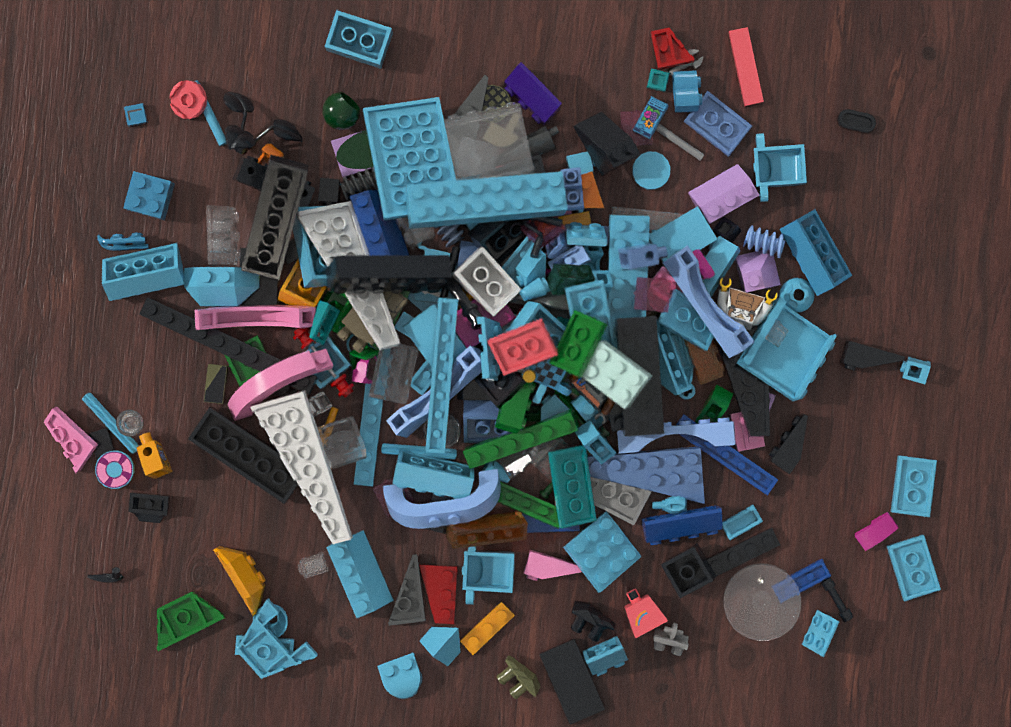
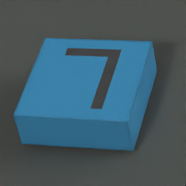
[124,103,148,127]

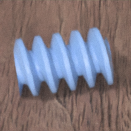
[743,225,786,259]

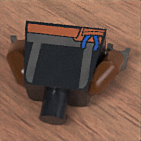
[562,374,615,424]

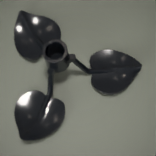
[223,92,303,154]

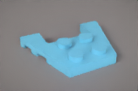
[236,598,318,679]

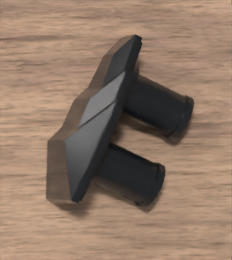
[571,601,615,642]

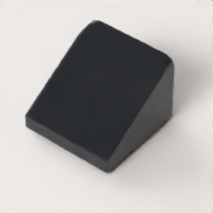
[713,216,741,243]

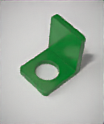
[349,345,380,371]

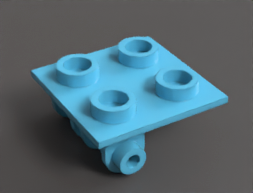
[802,610,839,657]

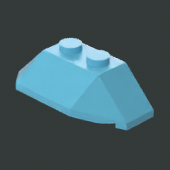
[184,267,260,306]
[657,320,694,395]

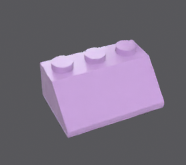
[688,164,759,224]

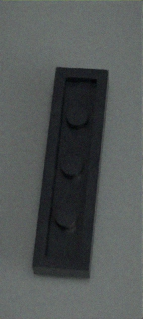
[707,527,780,576]

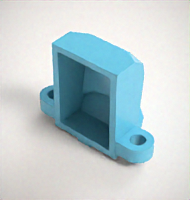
[753,133,807,202]
[462,536,515,605]

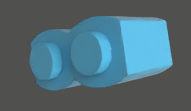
[672,71,702,112]

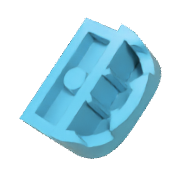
[377,653,422,699]

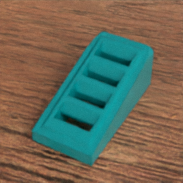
[309,301,340,345]

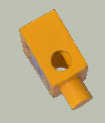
[137,432,173,479]

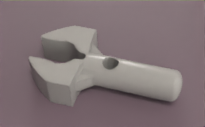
[669,49,703,76]

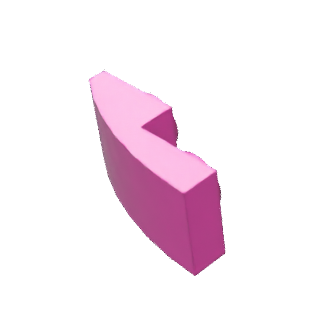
[855,512,898,551]

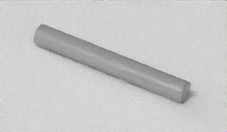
[656,124,704,161]

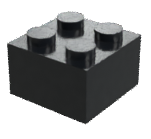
[661,543,717,598]

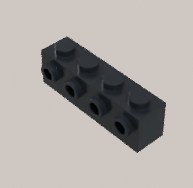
[233,156,315,207]

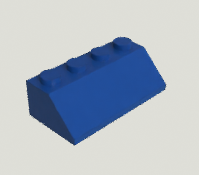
[350,190,409,255]
[641,505,723,545]

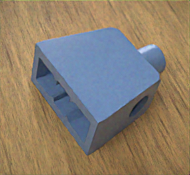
[618,244,667,269]

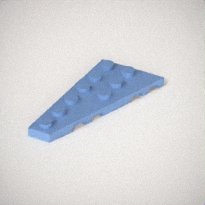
[587,447,705,504]

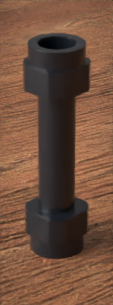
[821,577,854,622]

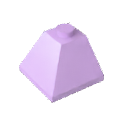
[735,250,780,293]

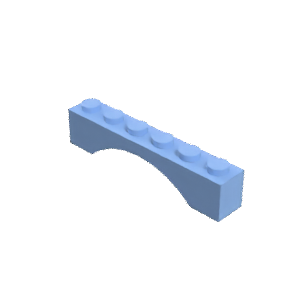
[663,246,754,358]
[386,345,482,438]
[617,418,736,453]

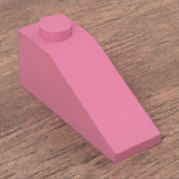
[523,550,582,581]

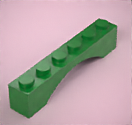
[495,368,536,434]
[463,408,580,469]

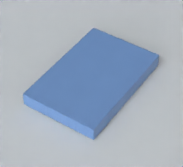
[683,91,752,157]

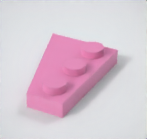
[44,407,98,473]

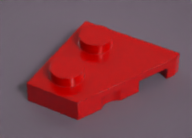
[650,28,695,70]

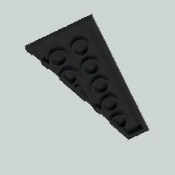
[714,324,770,437]

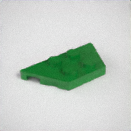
[157,591,225,651]

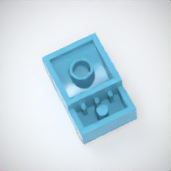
[403,304,467,367]

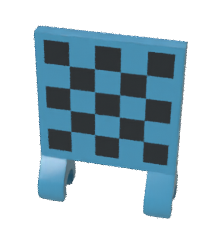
[521,358,572,396]

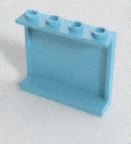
[737,297,837,401]

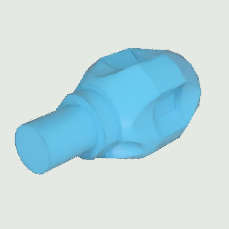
[652,496,687,514]

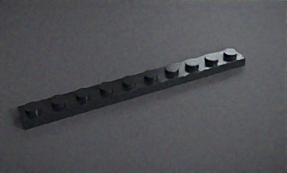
[139,297,318,395]

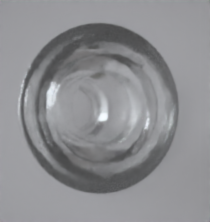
[116,410,144,437]

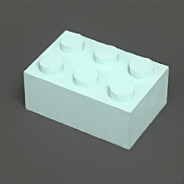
[583,341,652,409]

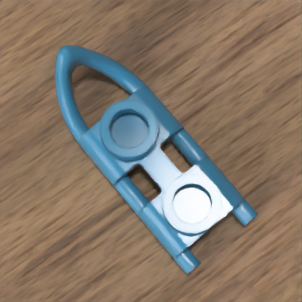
[97,232,149,251]

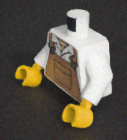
[717,277,778,330]

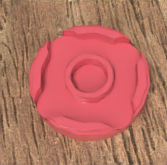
[170,80,207,119]

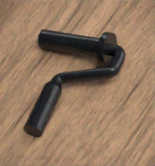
[523,217,563,258]

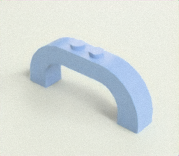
[383,469,501,529]

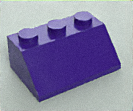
[504,62,562,125]

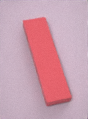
[728,27,764,107]

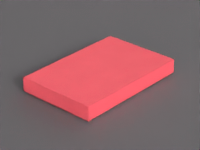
[488,318,558,376]

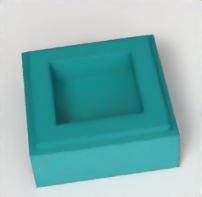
[647,68,670,92]

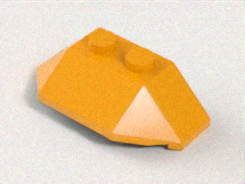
[213,546,266,616]

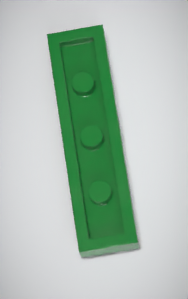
[498,482,559,529]

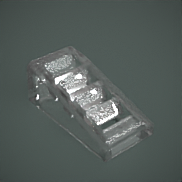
[308,391,332,418]

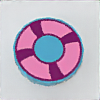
[95,450,135,489]

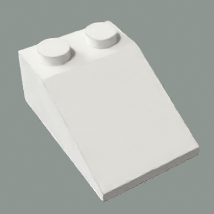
[451,247,521,316]

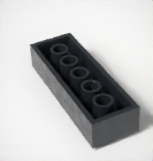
[241,154,309,280]
[326,255,452,294]
[616,316,664,436]
[188,407,298,504]

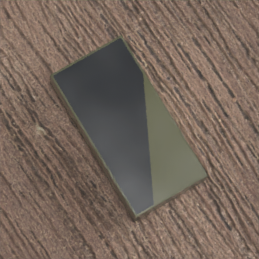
[204,364,228,404]

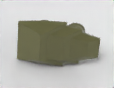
[497,655,541,699]

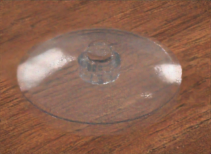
[723,563,801,641]

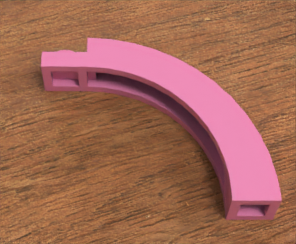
[195,305,316,330]
[228,349,333,421]

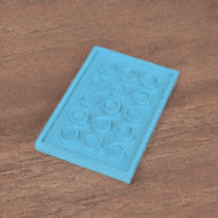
[363,97,456,220]

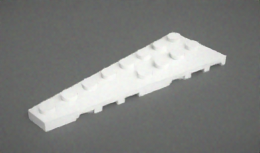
[296,201,400,350]
[251,391,353,544]

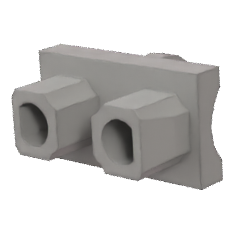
[654,623,689,656]

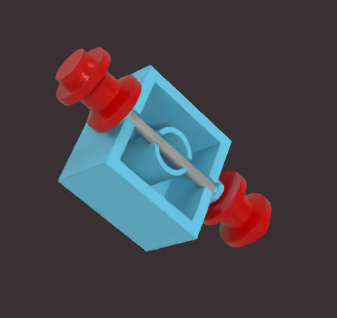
[293,327,355,398]

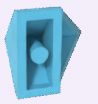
[419,627,461,666]

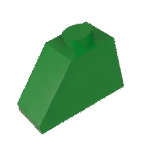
[695,385,733,424]

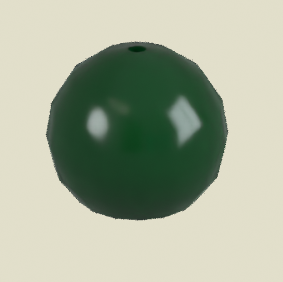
[322,92,360,130]

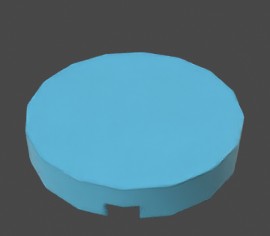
[632,151,670,190]

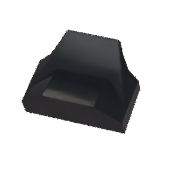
[128,492,170,523]

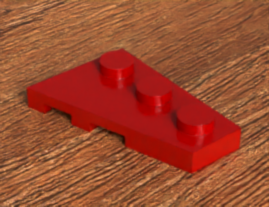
[419,564,457,624]

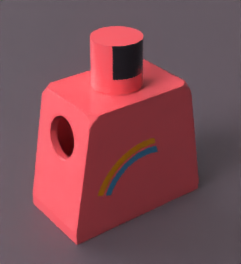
[624,588,668,638]

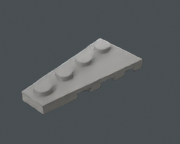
[590,477,652,525]

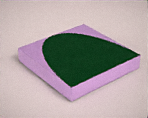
[331,130,373,177]

